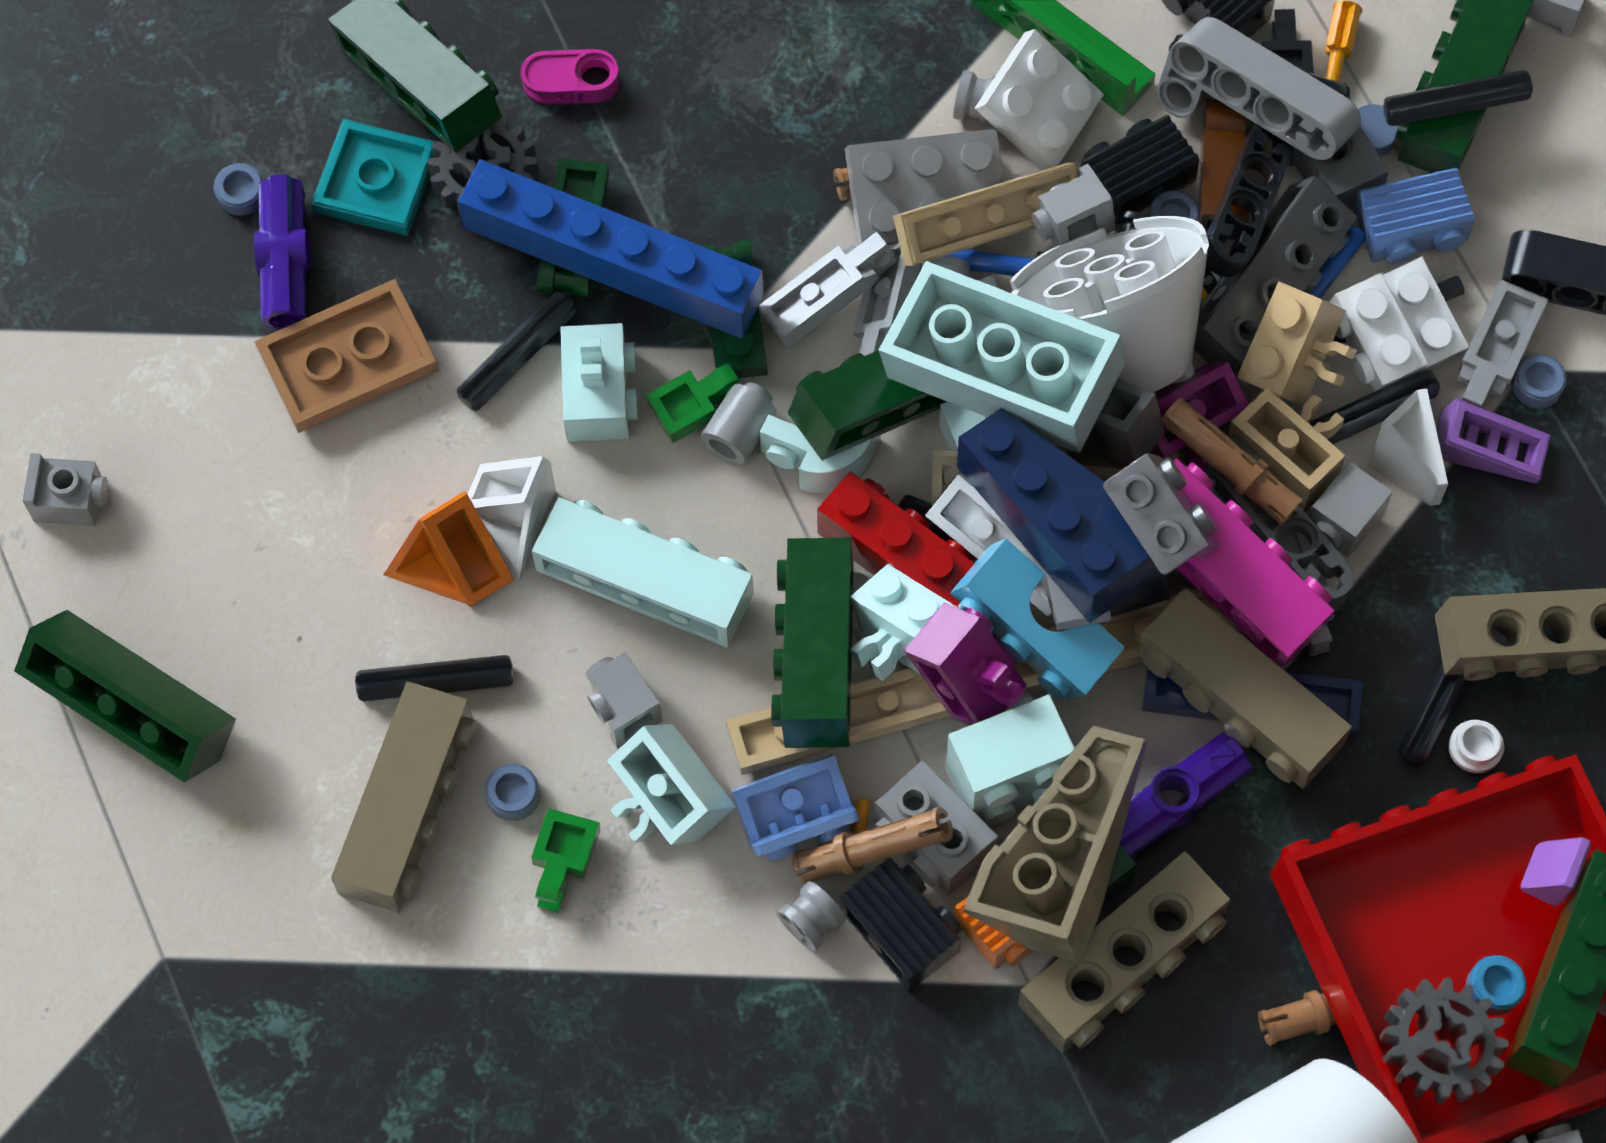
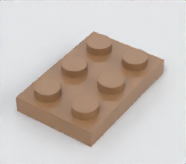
[254,279,439,433]

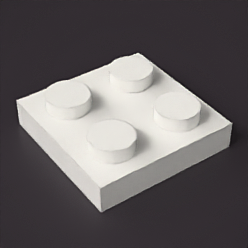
[975,29,1104,171]

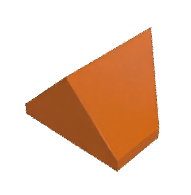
[383,491,514,607]

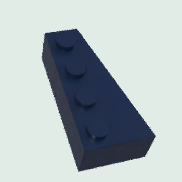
[957,408,1162,623]

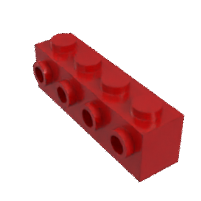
[817,471,998,639]

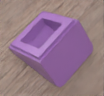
[1520,837,1591,907]

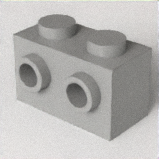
[874,760,998,895]

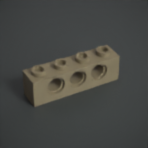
[1435,588,1606,681]
[1018,851,1230,1054]

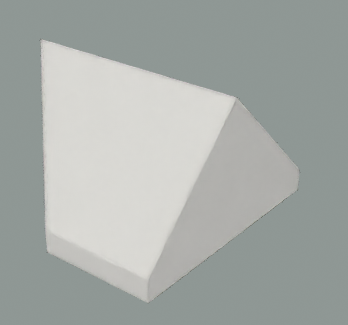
[1369,389,1448,506]
[468,456,556,581]

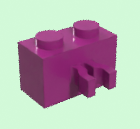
[1149,362,1249,472]
[904,603,1027,726]

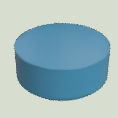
[1466,955,1527,1015]

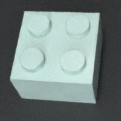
[946,695,1074,826]

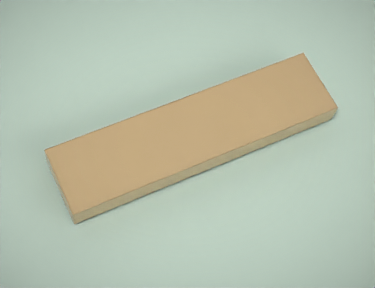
[893,163,1079,266]

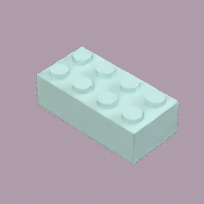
[879,261,1126,453]

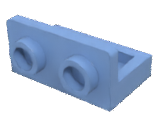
[730,754,860,861]

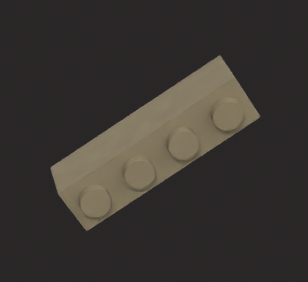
[1138,588,1352,789]
[331,681,477,913]

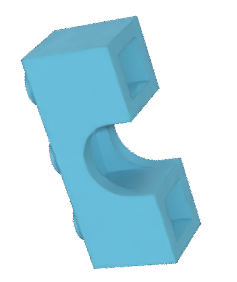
[950,538,1125,701]

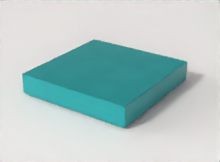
[311,119,434,236]

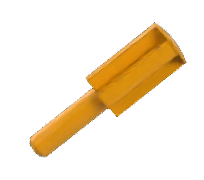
[1325,0,1363,82]

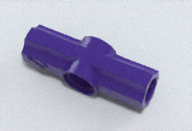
[254,174,311,330]
[1119,732,1252,858]

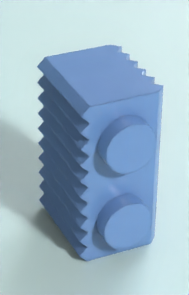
[1353,168,1475,263]

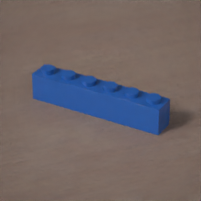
[458,159,763,339]

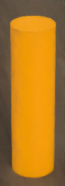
[853,798,870,834]

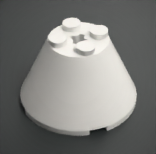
[1010,216,1209,393]

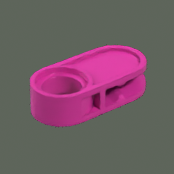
[520,49,620,105]

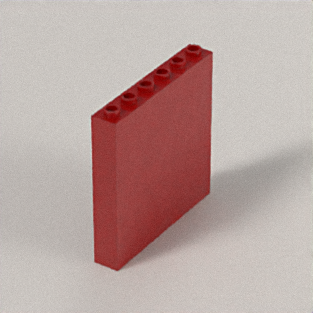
[1270,754,1606,1143]

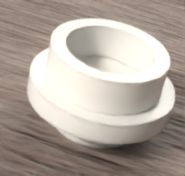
[1449,720,1504,773]

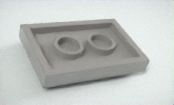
[845,129,1004,245]

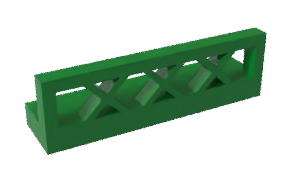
[971,0,1156,116]

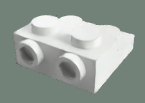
[1329,257,1469,392]

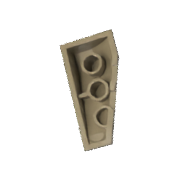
[964,725,1147,964]

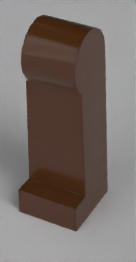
[1199,99,1249,240]

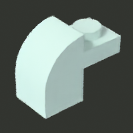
[760,414,881,493]

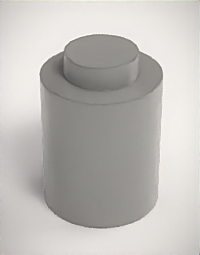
[700,382,776,465]

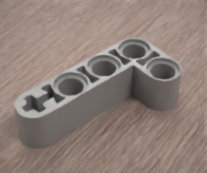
[1157,17,1361,160]

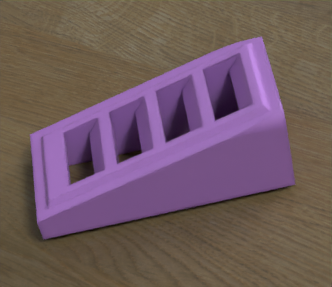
[1436,398,1551,484]

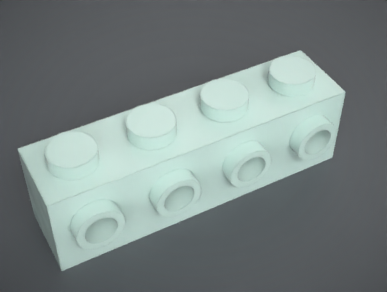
[532,497,754,648]

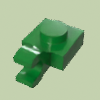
[645,364,739,443]
[531,808,601,913]

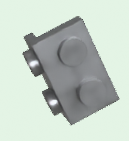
[1103,453,1220,574]

